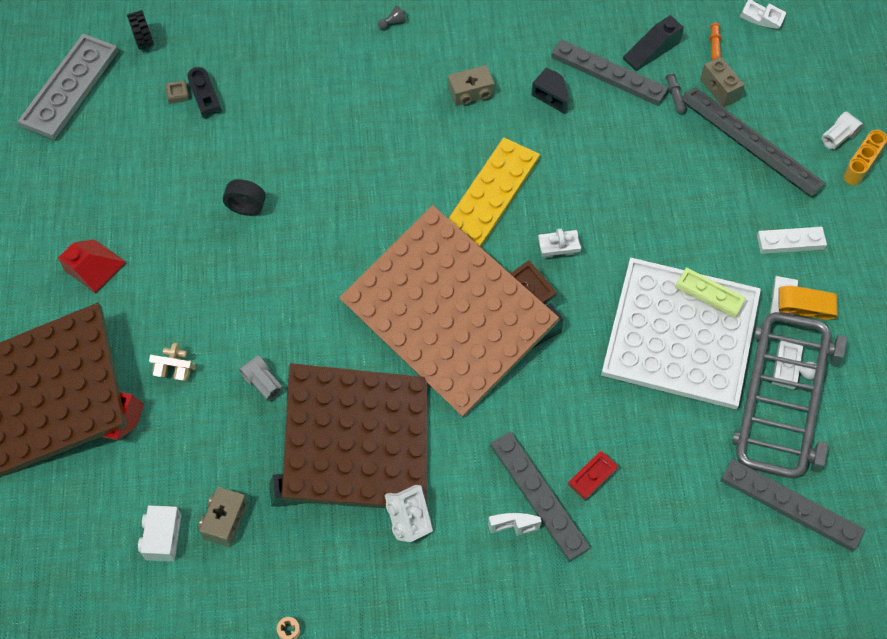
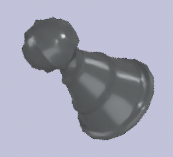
[377,5,406,29]

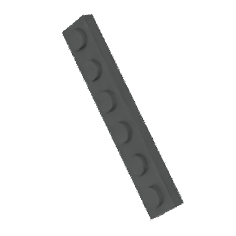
[551,39,668,106]
[490,432,590,562]
[720,459,865,552]

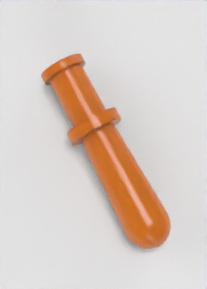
[709,23,721,61]

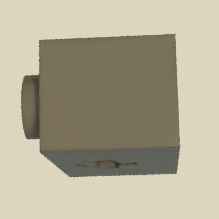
[700,57,745,108]
[448,65,494,106]
[198,487,248,547]

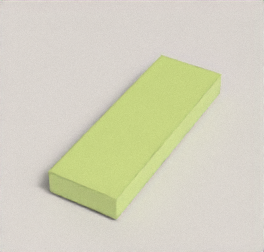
[675,267,746,318]

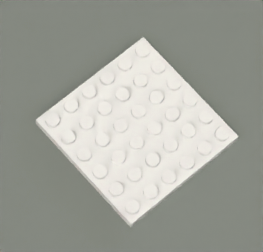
[601,258,761,410]

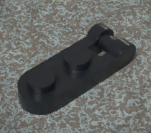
[187,67,222,118]

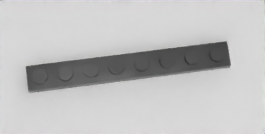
[682,87,826,196]

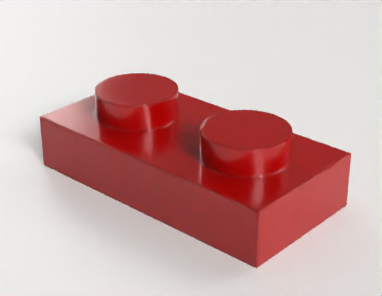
[568,451,618,501]

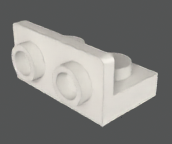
[385,485,433,542]

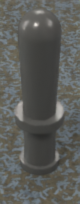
[665,73,686,114]

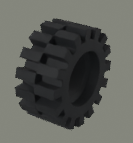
[127,10,154,49]

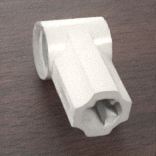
[821,111,863,149]

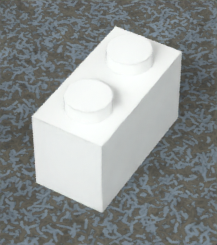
[138,506,181,562]

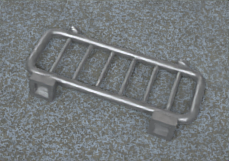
[732,312,847,478]

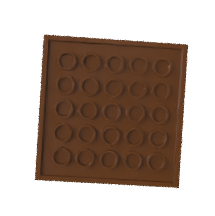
[0,302,127,477]
[281,363,427,508]

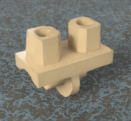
[149,343,196,381]

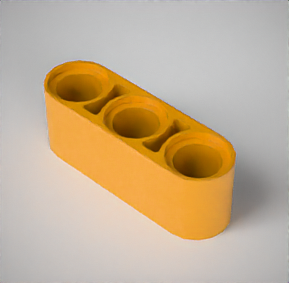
[843,130,887,185]
[778,286,838,320]

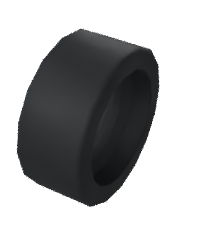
[223,179,266,216]

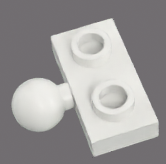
[772,340,817,389]

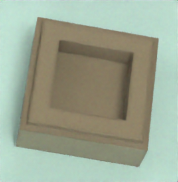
[165,80,189,104]

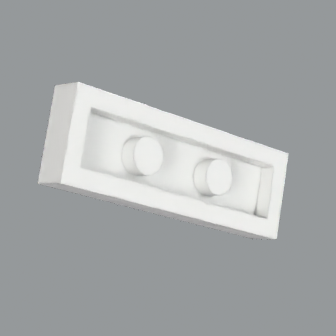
[757,227,827,254]

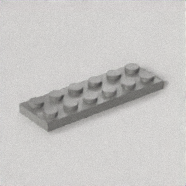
[17,34,119,140]

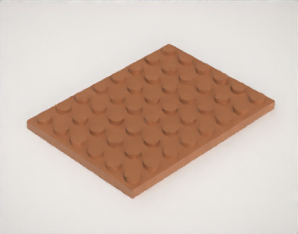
[339,205,560,418]

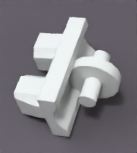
[538,229,581,258]

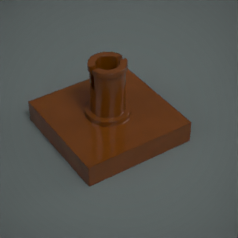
[510,260,557,304]

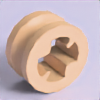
[277,617,301,639]

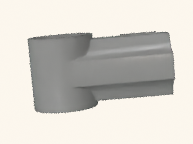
[239,355,283,401]

